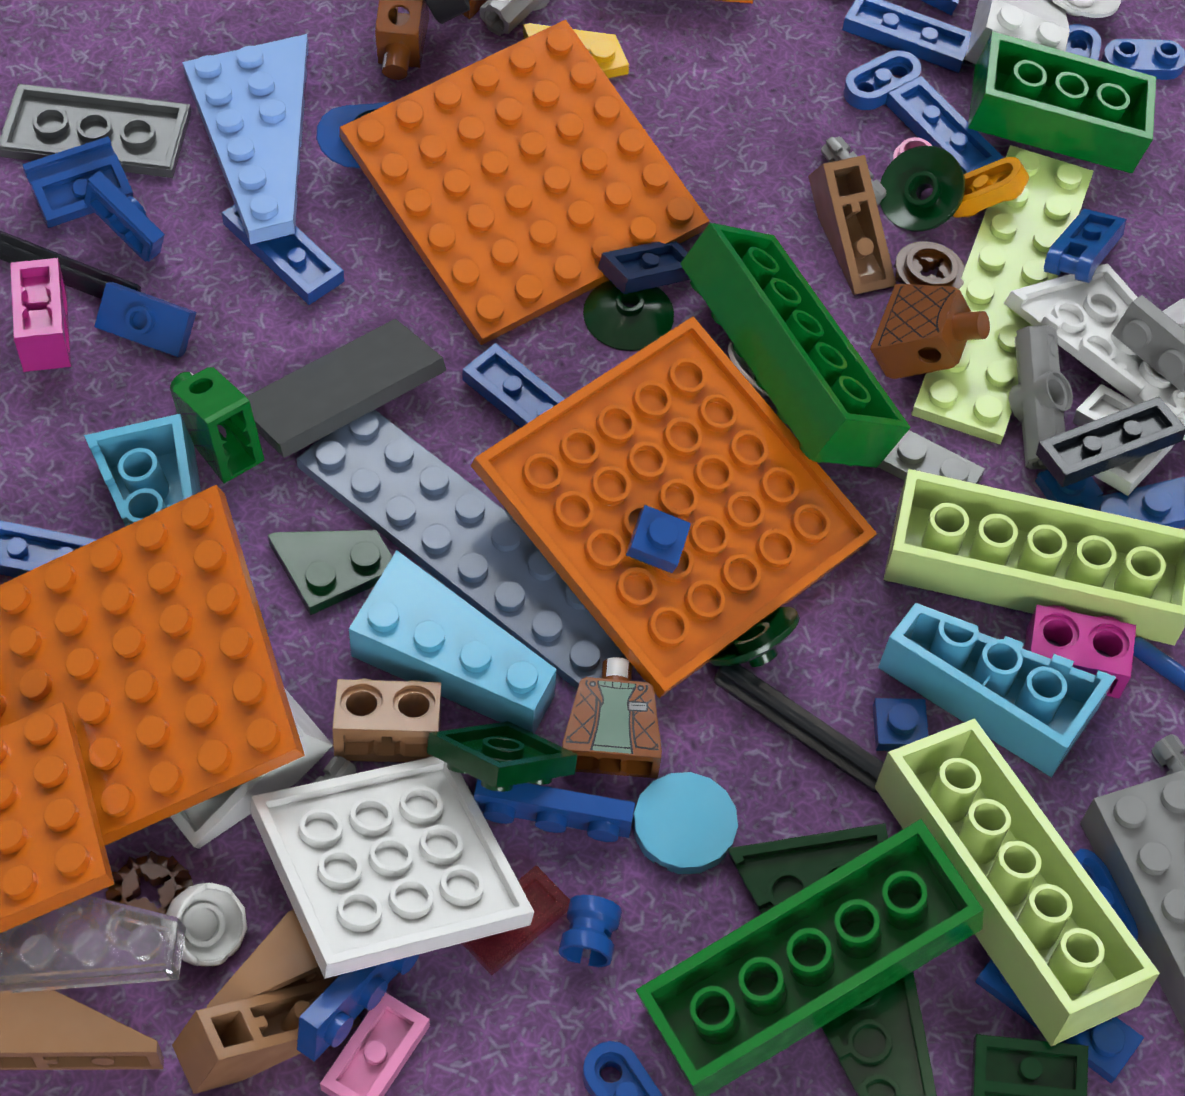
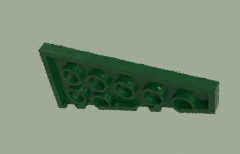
[727,823,937,1096]

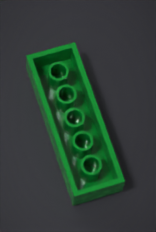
[680,222,911,468]
[636,819,984,1096]

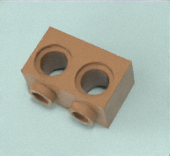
[332,678,441,763]

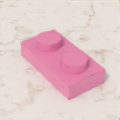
[320,992,430,1096]

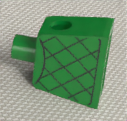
[170,367,265,483]

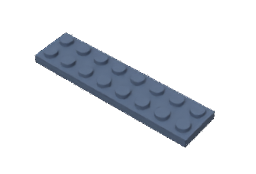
[297,410,626,690]

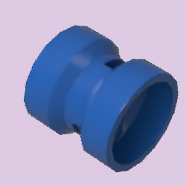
[558,894,622,968]

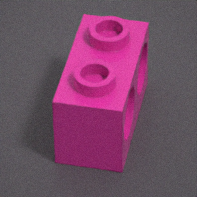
[10,258,71,372]
[1024,604,1136,698]

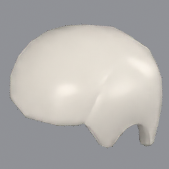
[164,883,247,966]

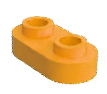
[953,157,1029,218]

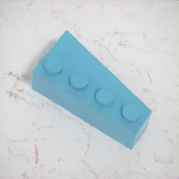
[84,414,201,526]
[349,550,557,733]
[878,603,1116,778]

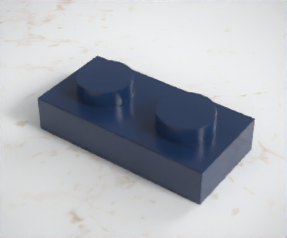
[598,241,690,294]

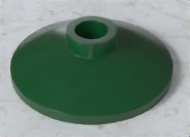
[880,146,965,232]
[583,280,674,351]
[709,607,800,667]

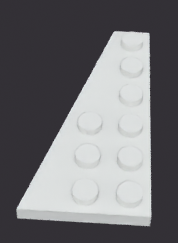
[1004,263,1185,440]

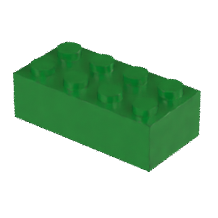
[968,31,1157,173]

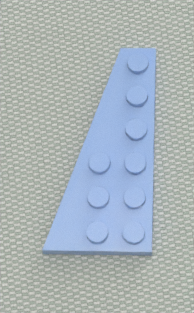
[182,34,308,244]

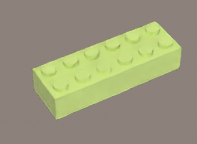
[883,469,1185,646]
[875,718,1160,1046]

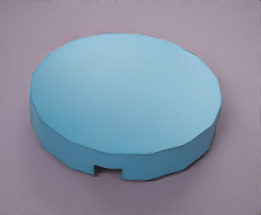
[633,772,738,874]

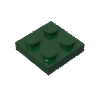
[427,721,578,792]

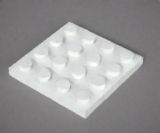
[250,756,534,979]

